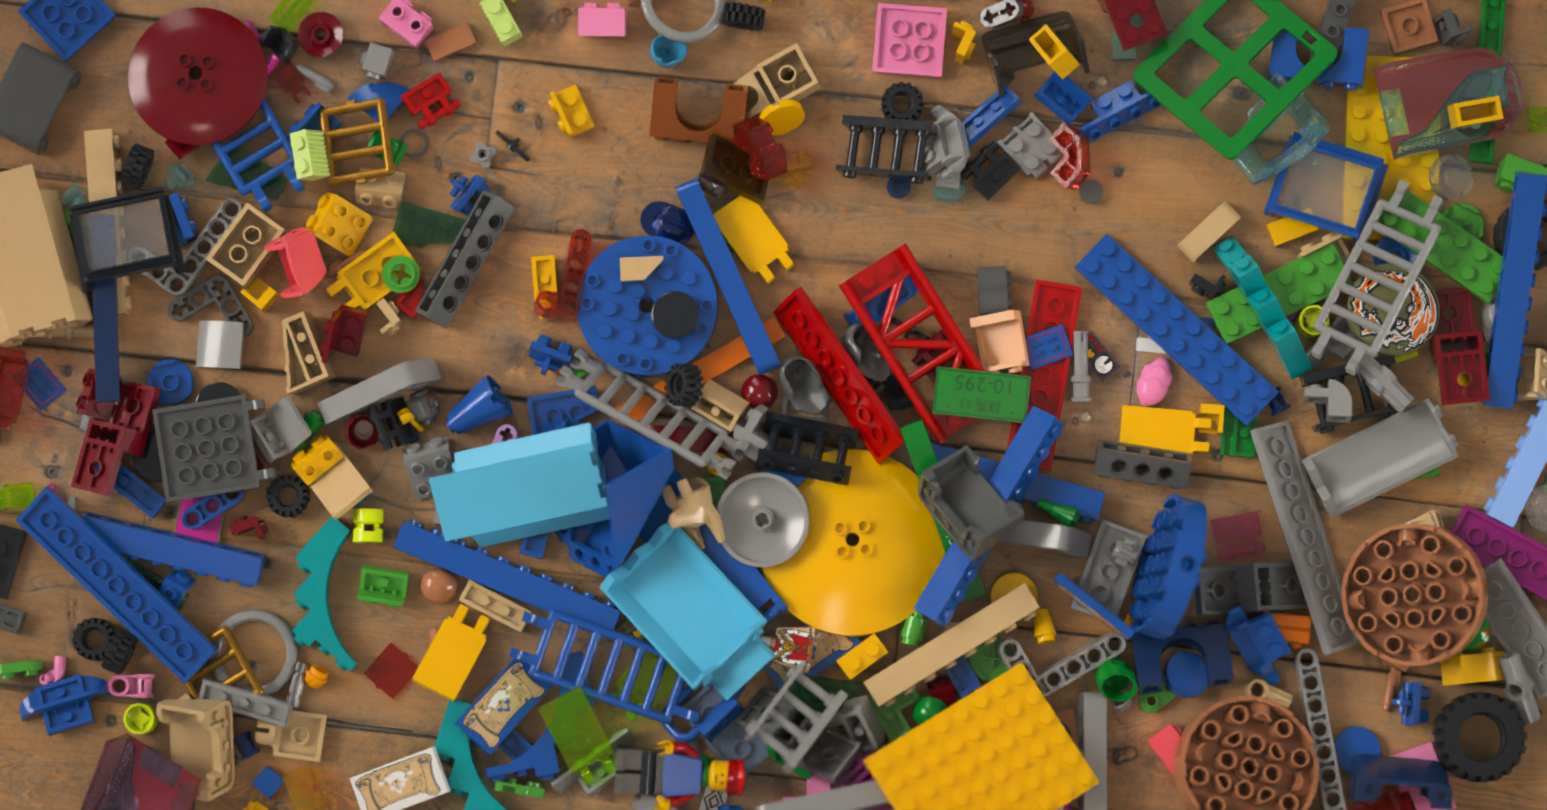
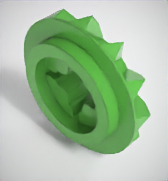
[382,256,420,293]

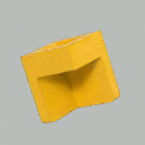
[241,278,279,312]
[1198,403,1225,435]

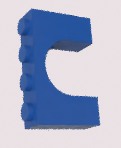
[1269,27,1369,91]

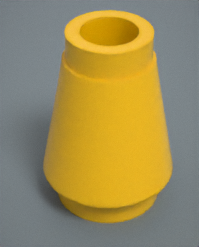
[1034,609,1057,645]

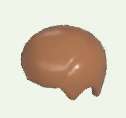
[419,568,457,604]

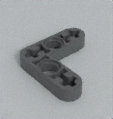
[168,276,254,337]

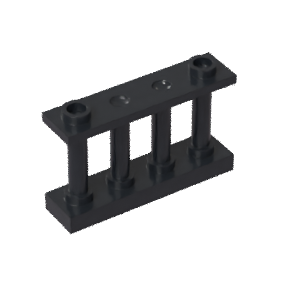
[836,115,938,184]
[1299,356,1407,434]
[756,411,859,486]

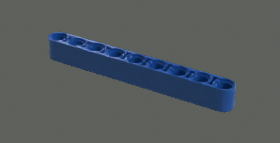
[675,178,781,375]

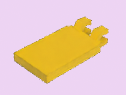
[713,195,794,285]
[326,231,422,310]
[1119,405,1211,456]
[412,604,490,702]

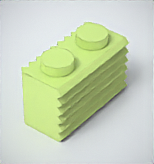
[479,0,522,47]
[290,129,331,181]

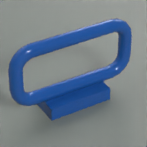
[662,684,746,743]

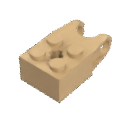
[734,43,821,122]

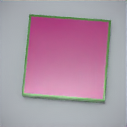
[173,497,226,543]

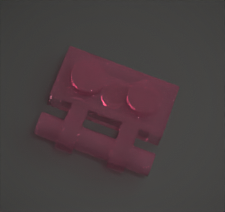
[1210,511,1265,560]

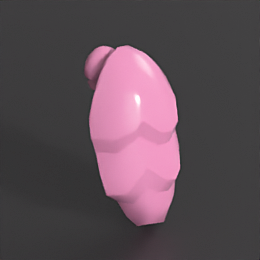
[1136,357,1173,407]

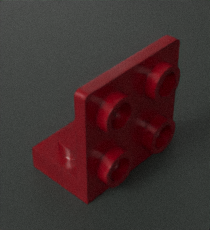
[319,304,368,363]

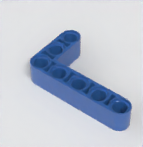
[176,404,245,530]

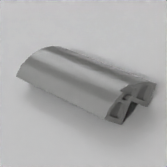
[1301,398,1459,518]

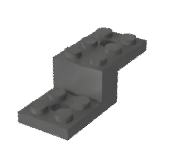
[1194,562,1308,615]
[735,687,864,785]

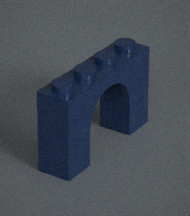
[1131,622,1234,694]

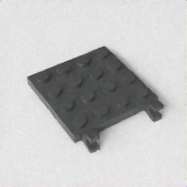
[152,394,277,503]

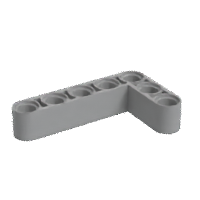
[128,199,243,298]
[317,358,443,426]
[998,520,1092,558]
[997,632,1126,697]

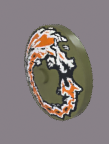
[1346,263,1440,357]

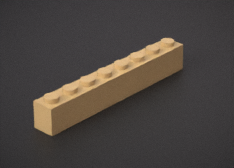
[84,129,132,317]
[863,583,1040,708]

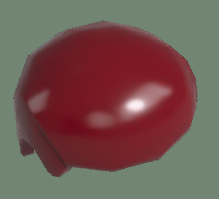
[740,374,779,409]
[345,413,378,450]

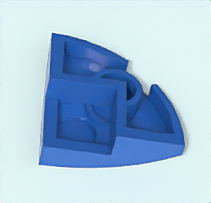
[348,82,409,122]

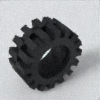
[722,2,766,31]
[881,82,923,120]
[120,143,155,189]
[664,363,704,407]
[266,474,310,518]
[72,618,116,661]
[102,629,138,675]

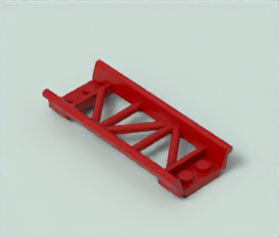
[839,243,986,445]

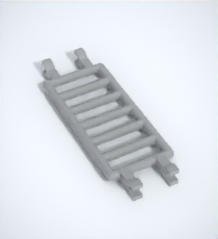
[1311,179,1443,376]
[555,348,750,480]

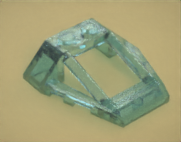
[1233,71,1330,185]

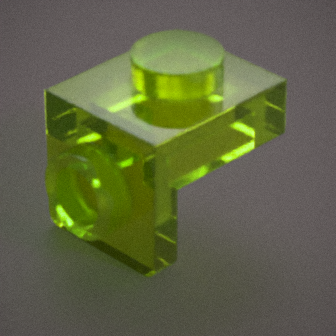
[0,482,34,510]

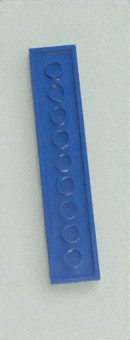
[1075,234,1278,427]
[15,486,218,684]

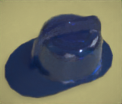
[640,201,694,244]

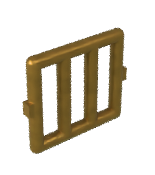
[319,98,394,186]
[183,625,264,715]

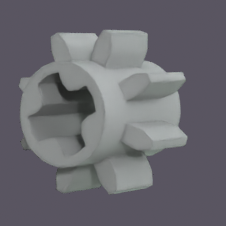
[1111,537,1139,567]

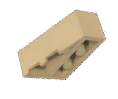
[282,311,336,395]

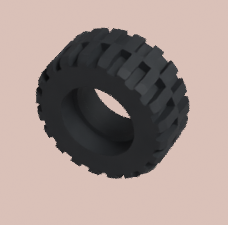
[1432,692,1527,782]

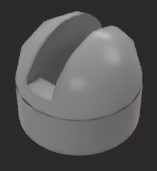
[1112,691,1133,712]

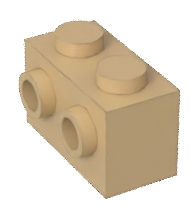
[691,379,750,432]

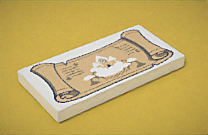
[350,746,451,810]

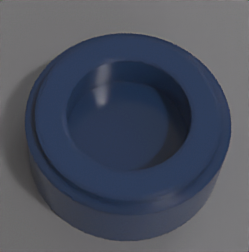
[887,178,910,199]

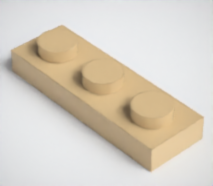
[459,579,532,633]

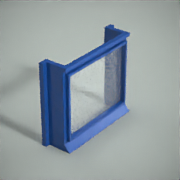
[1264,131,1388,243]

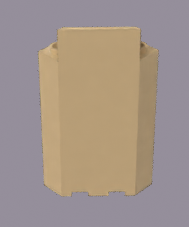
[0,164,93,346]

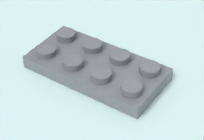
[1070,520,1147,618]

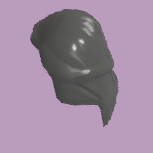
[841,323,891,383]
[779,357,829,415]

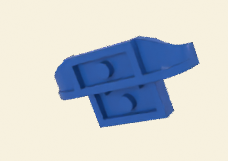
[843,261,925,325]
[1226,605,1291,685]
[19,674,113,736]

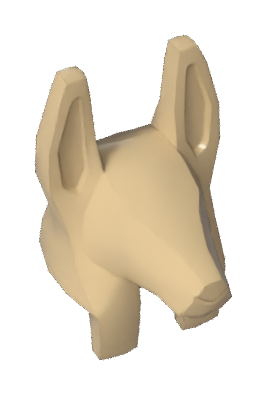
[662,477,725,550]

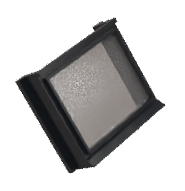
[70,187,185,293]

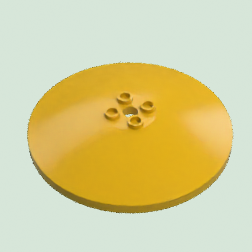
[761,449,945,636]

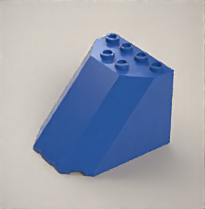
[555,419,674,577]

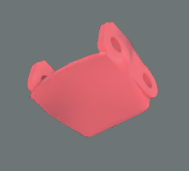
[264,227,327,298]

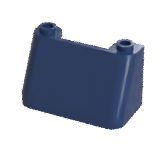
[1348,754,1453,809]

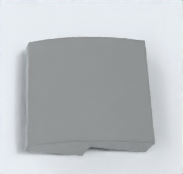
[196,320,245,370]

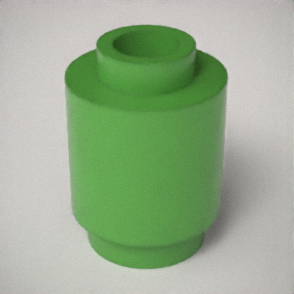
[900,612,928,647]

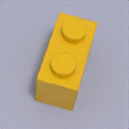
[1028,24,1080,80]
[1447,96,1504,129]
[836,633,888,681]

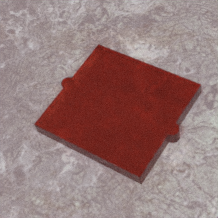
[364,643,419,699]

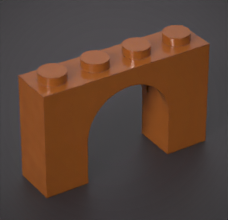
[650,76,748,146]

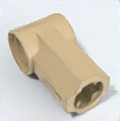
[1244,679,1293,709]

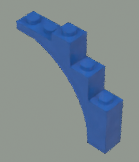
[485,651,594,782]

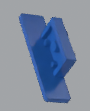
[1080,80,1161,144]

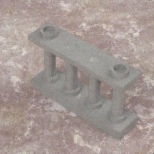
[744,661,848,774]

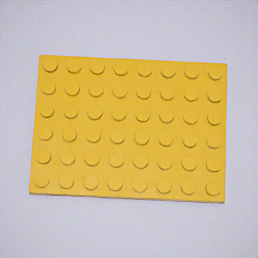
[863,662,1100,810]

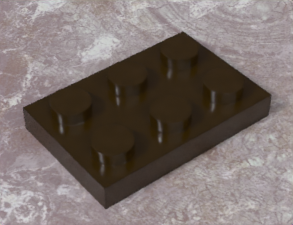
[699,133,773,204]

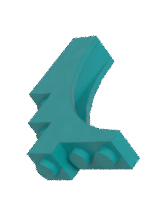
[1212,236,1312,380]
[292,516,359,672]
[435,699,508,810]

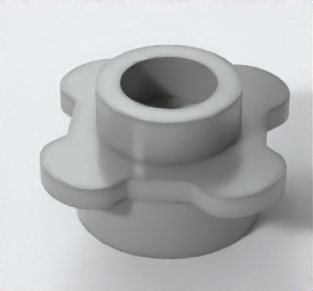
[469,141,496,168]

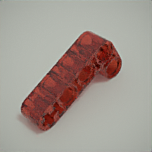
[534,229,592,322]

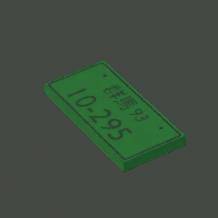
[932,366,1031,423]

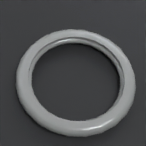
[641,0,726,43]
[209,609,298,696]

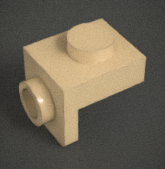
[376,298,403,336]

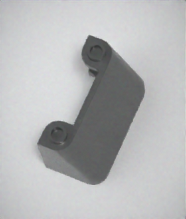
[0,43,81,155]
[918,445,1025,561]

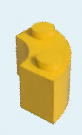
[1440,647,1505,686]

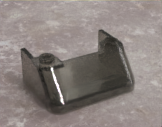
[981,11,1090,98]

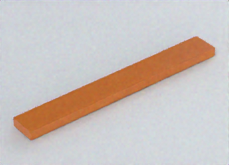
[615,317,786,428]

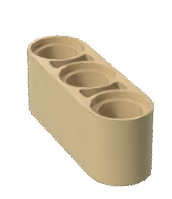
[1177,200,1242,263]

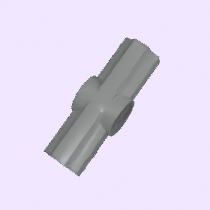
[1357,354,1414,413]
[1498,651,1541,724]

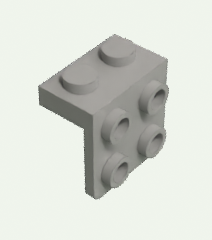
[250,396,311,464]
[402,437,453,500]

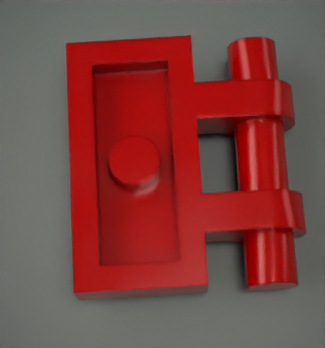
[400,72,460,130]

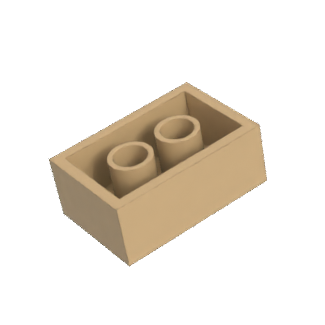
[206,203,288,289]

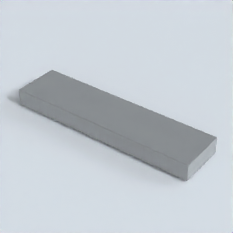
[198,678,293,727]

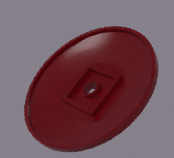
[128,7,268,145]

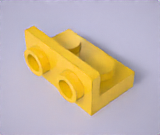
[548,84,595,138]

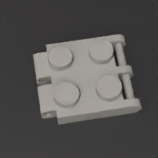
[996,112,1064,180]

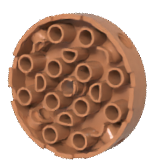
[1341,523,1488,666]
[1174,696,1319,810]

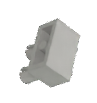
[825,695,886,753]

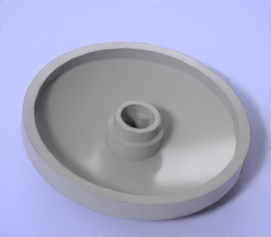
[716,473,810,567]

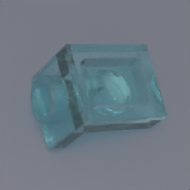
[931,176,965,202]

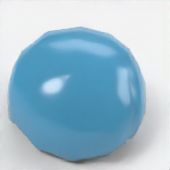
[649,35,687,68]

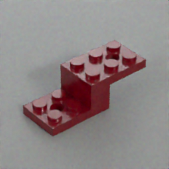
[1098,0,1168,52]
[1429,288,1490,406]
[71,380,161,497]

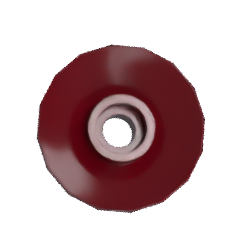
[298,12,343,57]

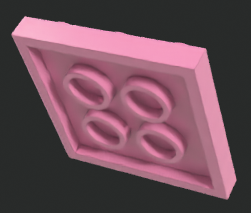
[872,3,947,78]

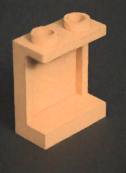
[969,310,1030,374]

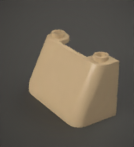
[156,699,235,802]

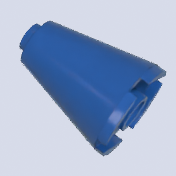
[446,375,513,434]

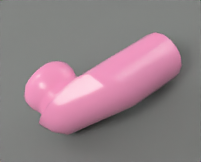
[39,656,67,685]

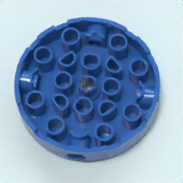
[577,235,718,378]
[1129,494,1208,640]

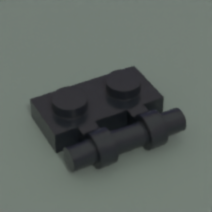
[961,141,1021,201]
[368,396,420,451]

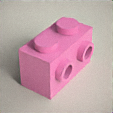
[379,0,434,50]
[578,2,627,36]

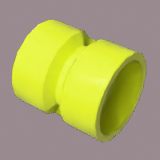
[1295,305,1330,339]
[352,508,384,543]
[123,703,159,734]

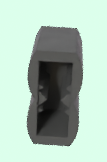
[977,266,1013,316]

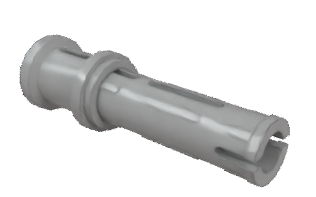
[1071,331,1092,402]

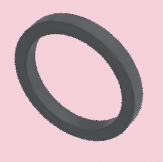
[400,129,429,158]

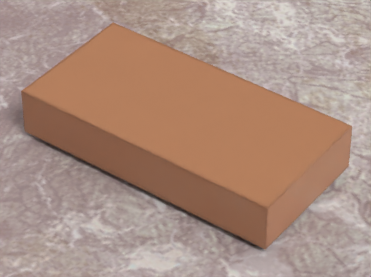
[425,22,477,62]

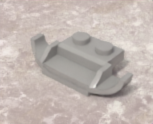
[923,104,971,179]

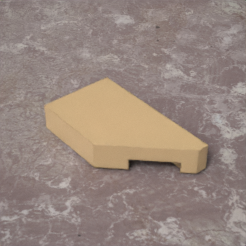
[620,256,664,282]

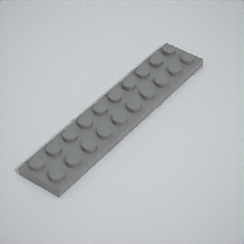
[1250,420,1361,656]

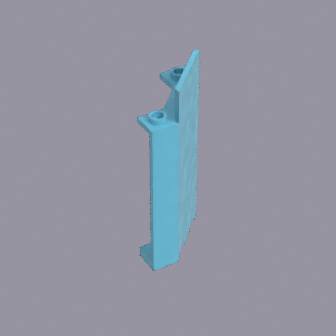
[428,423,610,547]
[599,522,776,701]

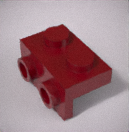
[76,369,122,422]

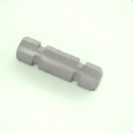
[286,662,309,708]

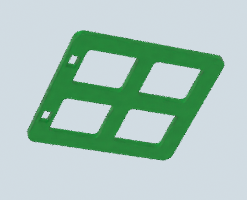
[1133,0,1337,160]

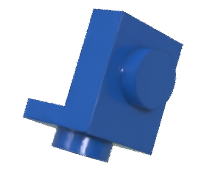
[159,570,196,607]

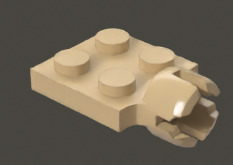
[255,710,327,762]

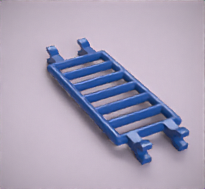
[211,97,305,213]
[509,610,710,724]

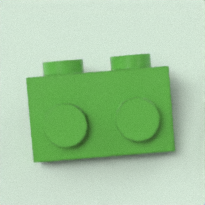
[357,564,410,607]

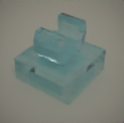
[165,163,197,190]
[59,182,86,208]

